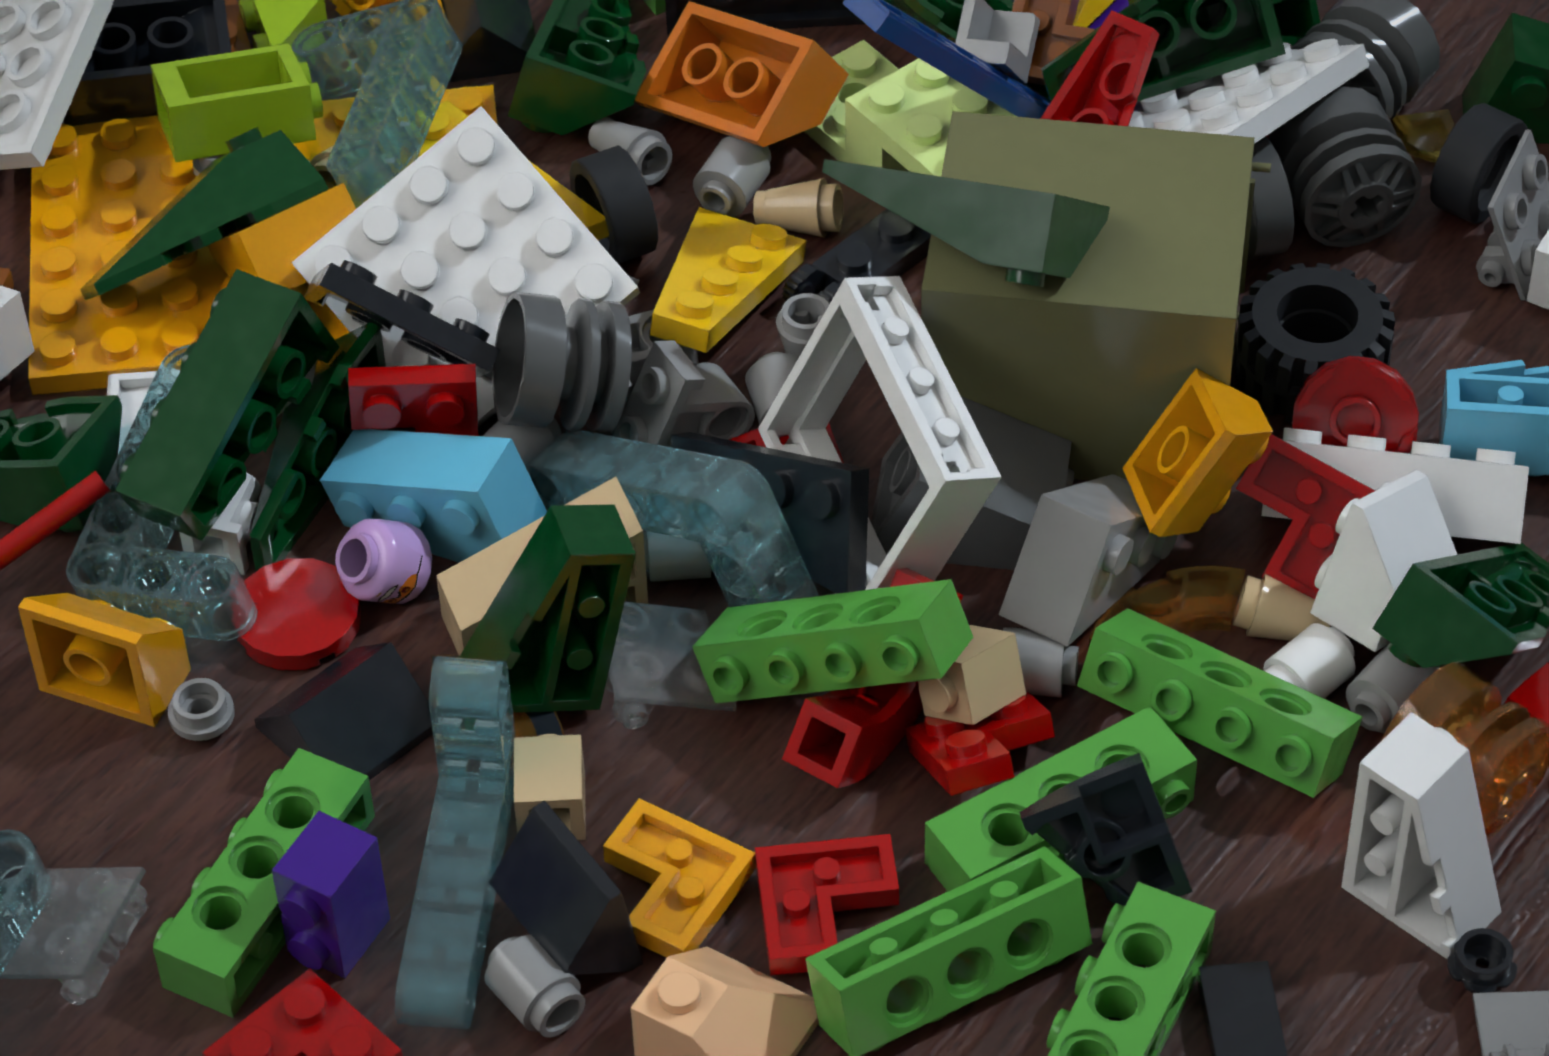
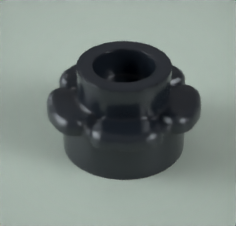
[1447,928,1517,993]

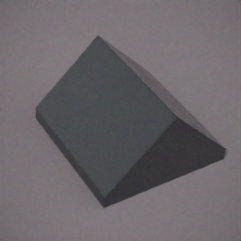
[426,0,536,85]
[254,642,441,780]
[488,800,643,975]

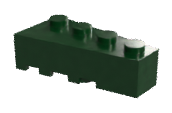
[115,269,340,541]

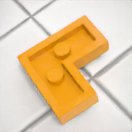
[603,798,756,958]

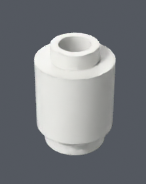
[1264,623,1355,699]

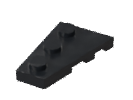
[304,260,500,377]

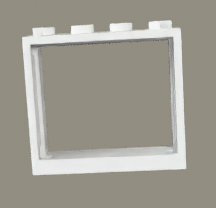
[758,276,1002,594]

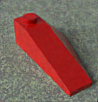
[1040,10,1159,126]

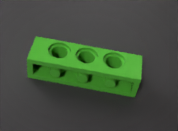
[692,579,974,704]
[1077,608,1363,798]
[925,706,1197,892]
[153,748,375,1018]
[805,846,1092,1056]
[1047,882,1216,1056]

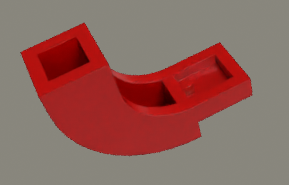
[782,568,964,788]

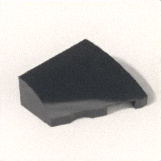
[1019,752,1193,906]

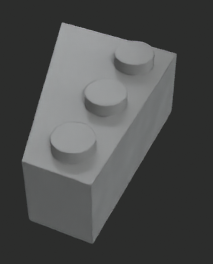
[999,474,1178,647]

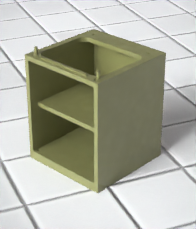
[921,111,1271,481]

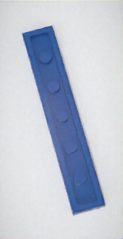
[842,0,1050,119]

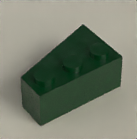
[1462,12,1549,144]
[455,504,636,714]

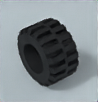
[1234,263,1395,423]

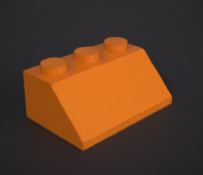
[635,1,849,147]

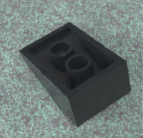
[63,0,231,126]

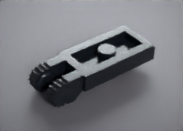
[781,209,931,304]

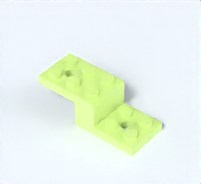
[804,40,1017,177]

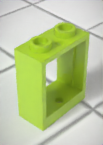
[151,43,323,162]

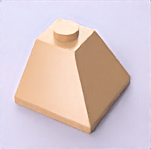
[631,946,819,1056]

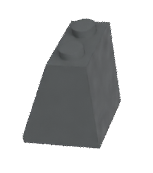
[871,396,1074,570]

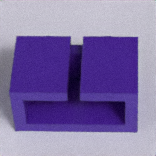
[272,811,390,979]

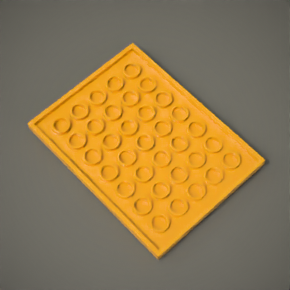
[28,85,497,395]

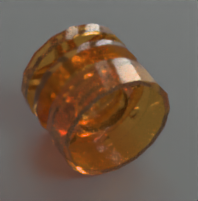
[1382,662,1549,839]

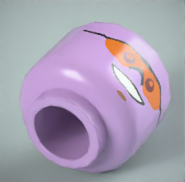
[335,519,432,604]

